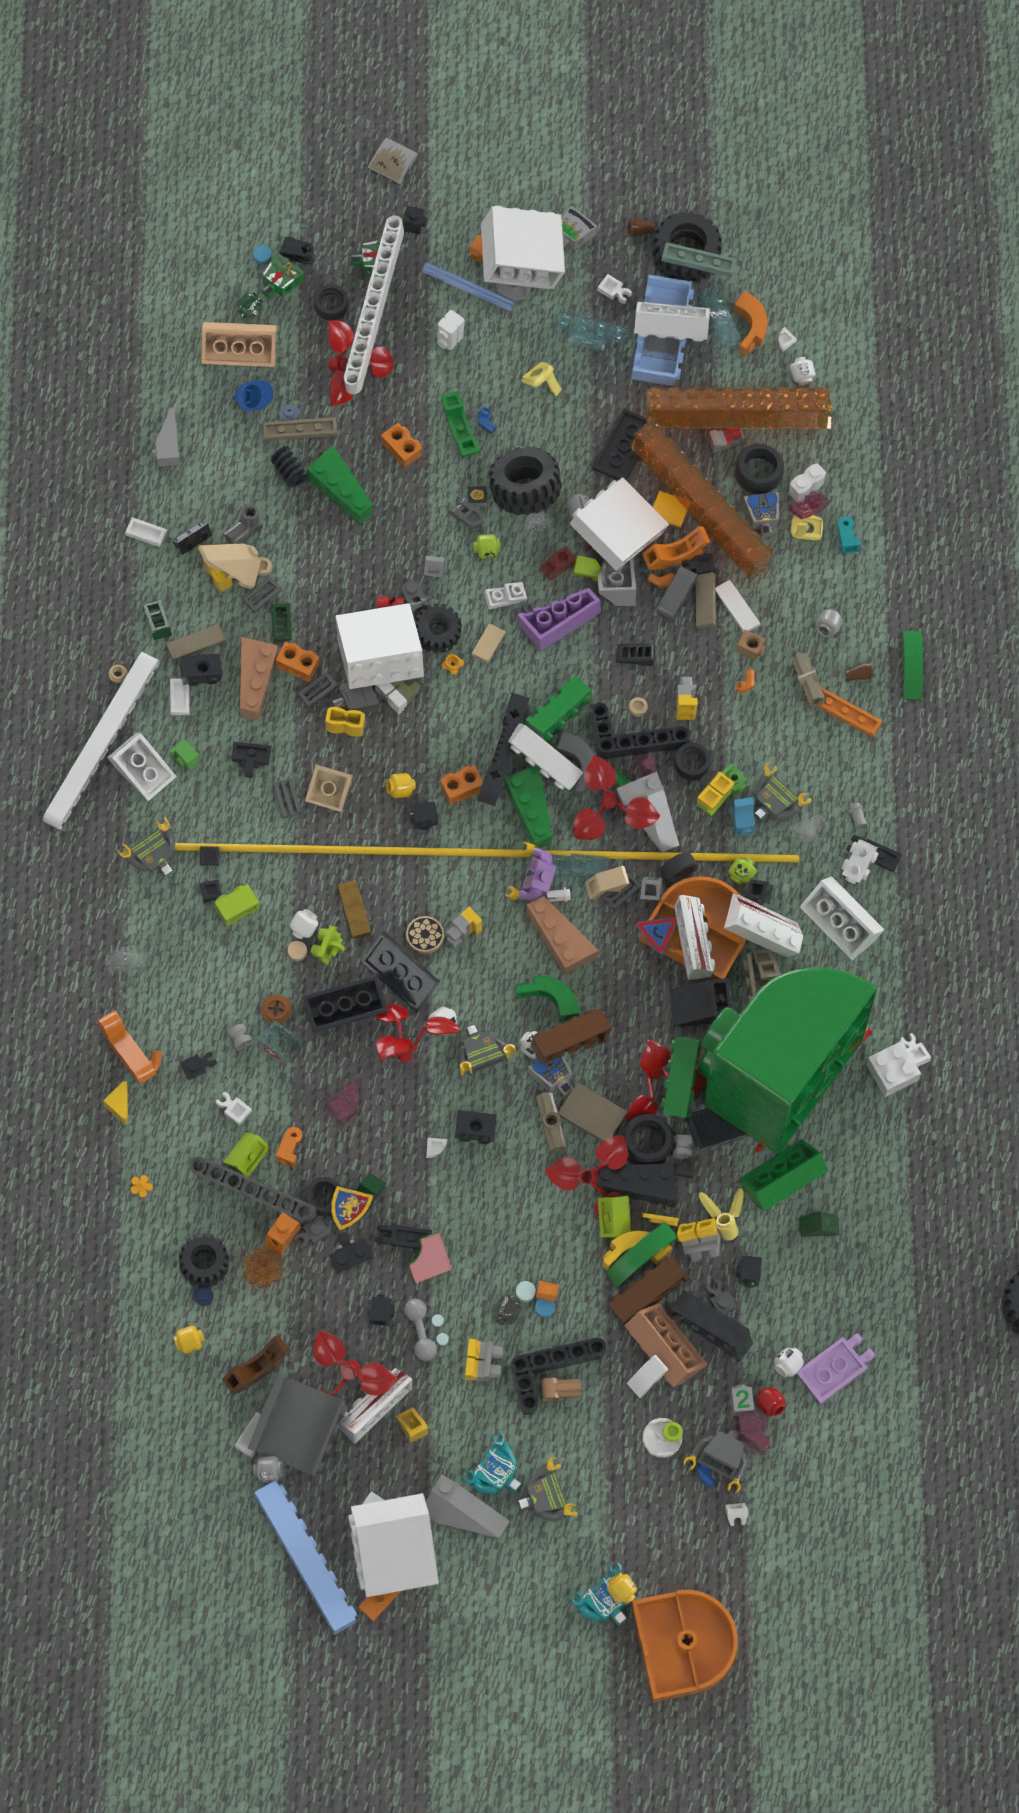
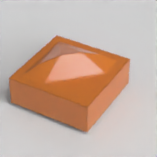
[536,1281,559,1302]

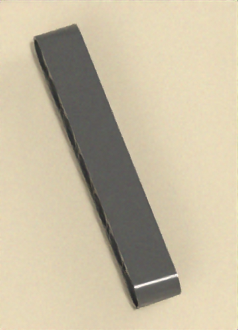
[189,1156,316,1221]

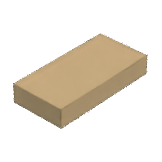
[472,623,506,664]

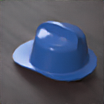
[232,380,274,412]

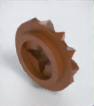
[261,995,292,1025]

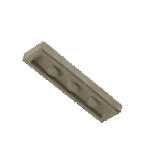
[262,417,337,441]

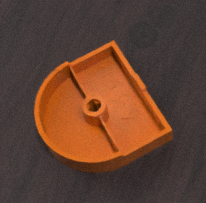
[639,876,747,980]
[631,1590,738,1702]

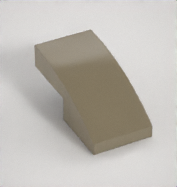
[752,949,780,980]

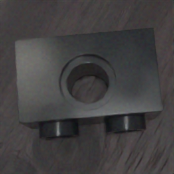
[179,653,223,686]
[455,1110,497,1144]

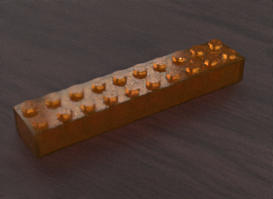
[645,387,832,428]
[631,420,774,581]

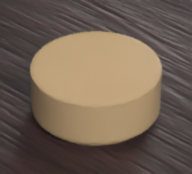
[257,557,272,576]
[629,697,648,717]
[288,941,307,961]

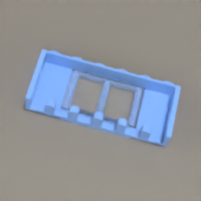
[631,275,694,386]

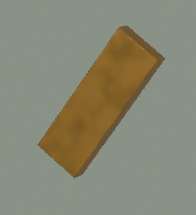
[338,880,371,939]

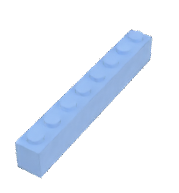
[255,1480,357,1635]

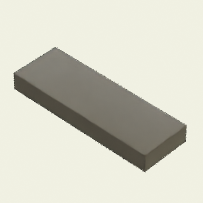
[696,572,716,628]
[166,624,225,662]

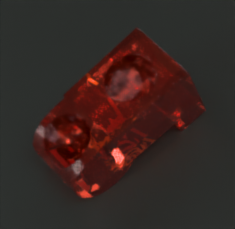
[540,546,576,581]

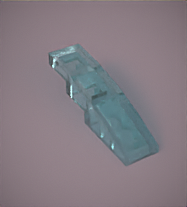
[697,287,741,347]
[529,853,609,878]

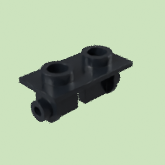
[173,522,213,555]

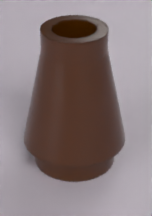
[628,217,655,235]
[845,662,874,681]

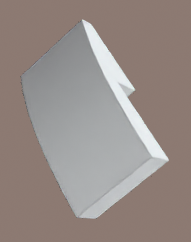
[484,582,527,609]
[627,1355,669,1398]

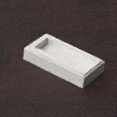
[125,517,167,547]
[170,679,190,715]

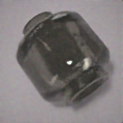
[493,1295,522,1326]

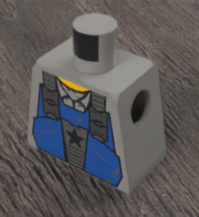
[743,492,779,537]
[527,1056,573,1096]

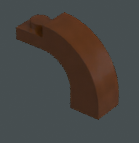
[222,1335,290,1395]

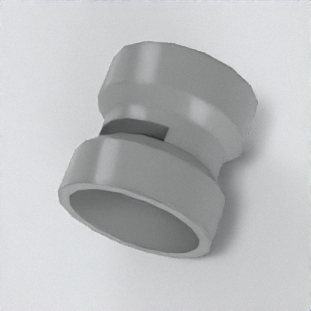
[227,1024,253,1050]
[672,1135,692,1159]

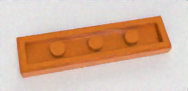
[808,687,882,738]

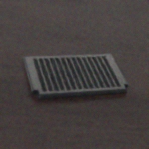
[685,1108,749,1151]

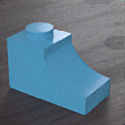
[731,797,755,836]

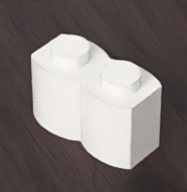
[788,463,826,503]

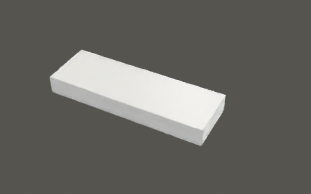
[715,580,760,632]

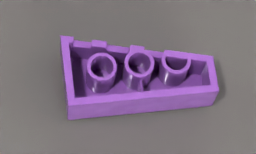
[518,588,601,651]

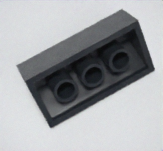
[302,975,388,1033]

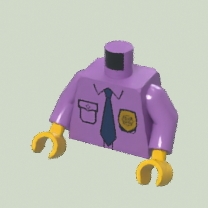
[506,842,556,901]

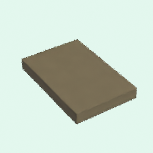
[558,1082,628,1142]

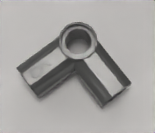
[224,505,263,544]

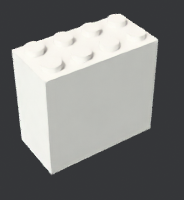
[481,206,565,289]
[336,603,424,689]
[348,1493,439,1597]

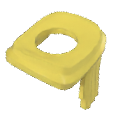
[521,362,562,396]
[791,514,823,540]

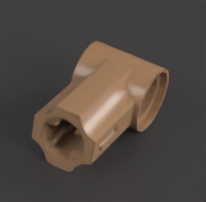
[541,1378,581,1402]

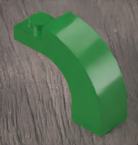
[515,975,580,1022]

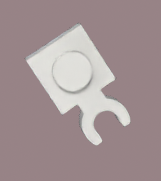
[597,274,632,304]
[900,1033,931,1067]
[216,1092,252,1126]

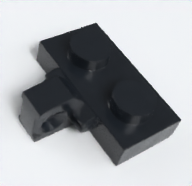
[231,742,271,778]
[329,1231,374,1273]

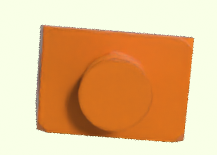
[264,1212,302,1257]

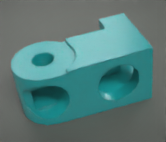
[837,516,861,554]

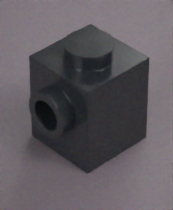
[403,206,427,235]
[409,801,438,830]
[746,879,774,906]
[736,1255,762,1288]
[369,1295,395,1326]

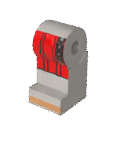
[708,426,745,453]

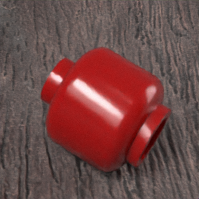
[756,1387,786,1417]

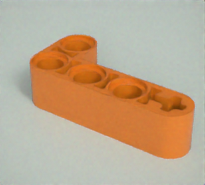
[98,1010,157,1085]

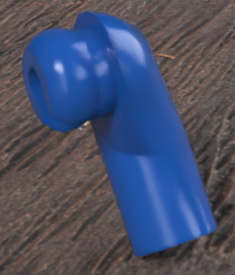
[478,407,497,434]
[697,1463,716,1488]

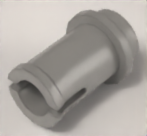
[849,803,867,828]

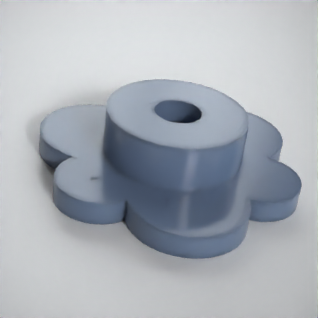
[279,403,300,421]

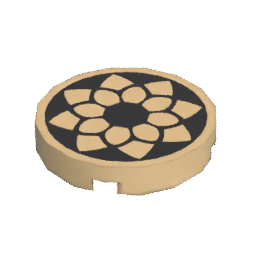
[406,916,444,954]

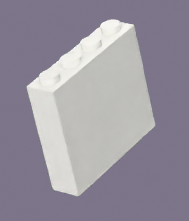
[570,477,669,571]

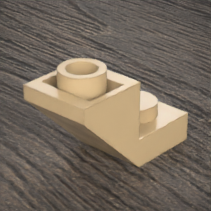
[585,866,629,899]

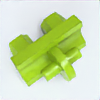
[310,925,345,965]

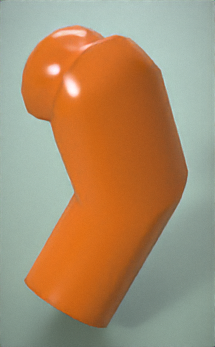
[647,573,675,589]
[736,669,755,693]
[149,1050,163,1071]

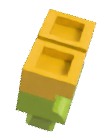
[697,772,735,816]

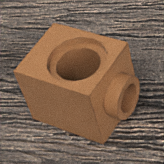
[736,630,766,661]

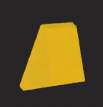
[103,1081,128,1124]
[396,1408,428,1443]

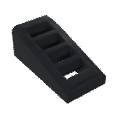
[616,644,655,666]

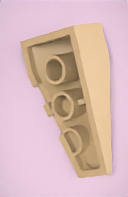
[198,544,260,589]

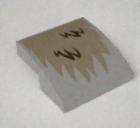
[368,138,418,184]

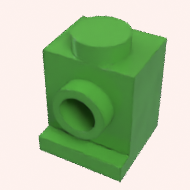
[170,739,200,771]
[721,763,747,797]

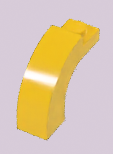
[602,1231,672,1271]

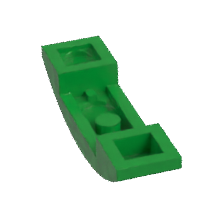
[441,391,480,457]
[903,631,923,700]
[606,1222,678,1288]

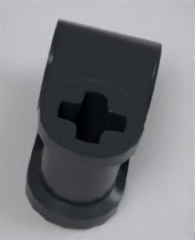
[279,236,315,264]

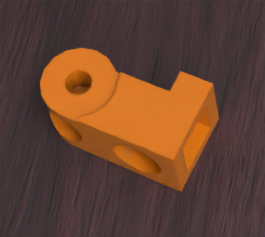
[275,1127,302,1168]

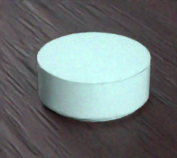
[516,1281,536,1302]

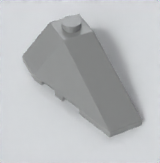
[598,558,636,606]
[616,772,679,852]
[426,1475,510,1538]

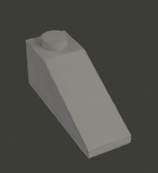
[152,408,180,467]

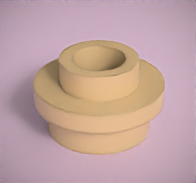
[109,665,128,683]

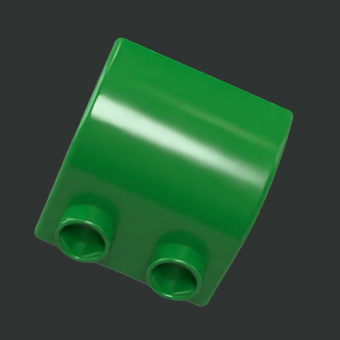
[697,967,877,1155]

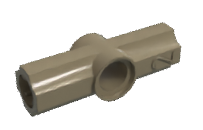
[792,652,826,707]
[536,1092,567,1153]

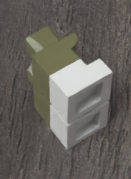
[375,680,420,714]

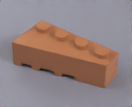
[240,637,278,721]
[526,896,599,975]

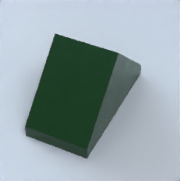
[357,1173,387,1215]
[799,1211,840,1237]

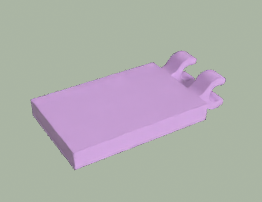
[796,1333,875,1404]

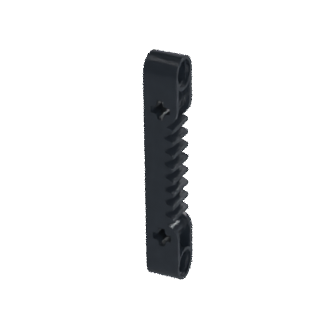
[477,692,530,806]

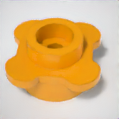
[442,654,464,675]

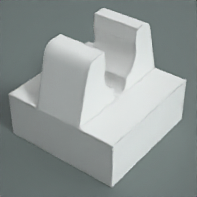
[725,1503,748,1526]

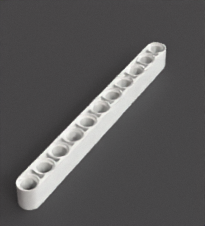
[344,216,404,394]
[43,652,159,830]

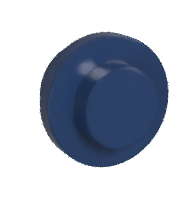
[194,1286,214,1306]

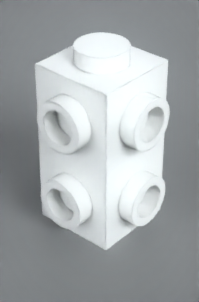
[841,839,879,884]

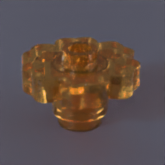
[243,1248,283,1288]

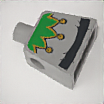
[561,205,597,250]

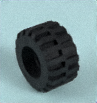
[179,1234,229,1288]

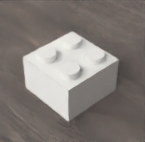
[866,1041,921,1097]

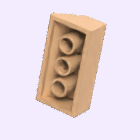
[201,322,277,367]

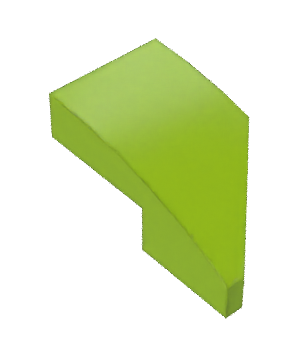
[574,555,602,582]

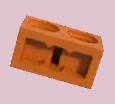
[381,423,422,468]
[275,641,319,682]
[440,765,483,805]

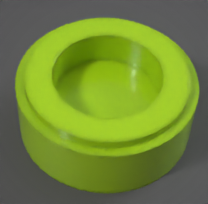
[662,1422,683,1443]

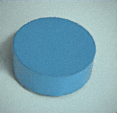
[253,245,272,264]
[535,1299,555,1318]

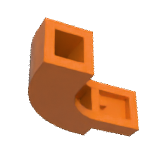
[733,291,768,357]
[642,526,710,570]

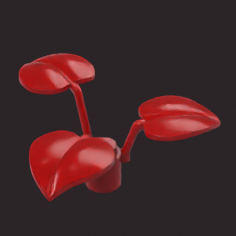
[328,320,394,406]
[573,756,660,840]
[375,1004,460,1062]
[626,1040,707,1122]
[545,1136,629,1219]
[313,1331,397,1397]

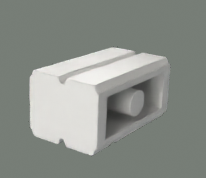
[437,310,464,350]

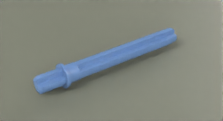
[422,263,515,311]

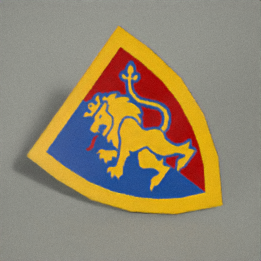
[331,1185,374,1230]

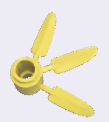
[681,1188,744,1241]

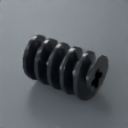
[271,446,308,488]

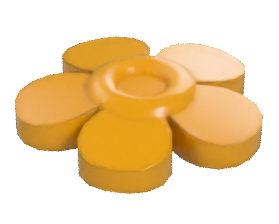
[130,1175,153,1198]

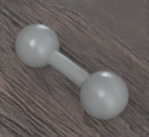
[404,1299,437,1361]

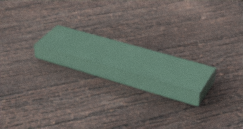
[661,242,737,277]

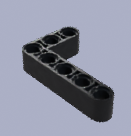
[591,702,689,759]
[510,1338,606,1415]

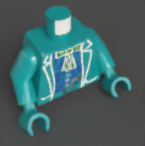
[461,1431,522,1494]
[568,1561,627,1626]

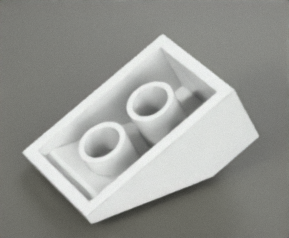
[107,733,177,801]

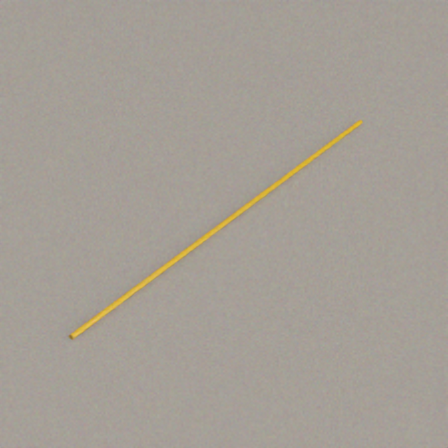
[175,843,799,863]

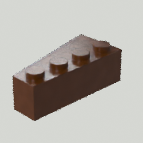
[530,1008,612,1064]
[609,1256,690,1325]

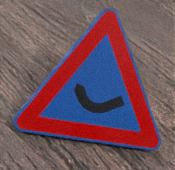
[636,917,677,955]

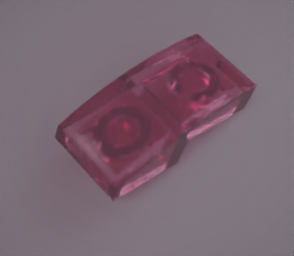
[789,492,831,519]
[641,752,656,776]

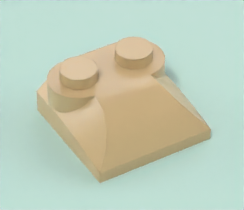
[305,765,353,812]

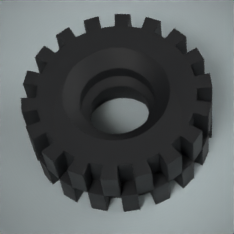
[415,603,462,653]

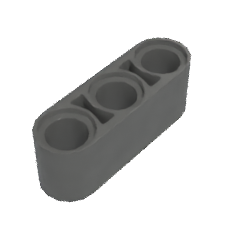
[656,566,698,621]

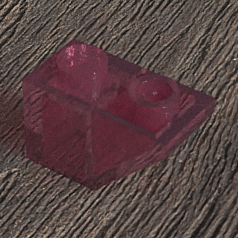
[327,1080,360,1126]
[737,1412,770,1456]

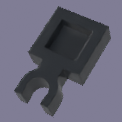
[682,553,716,575]
[180,1052,217,1081]

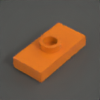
[358,1591,401,1622]

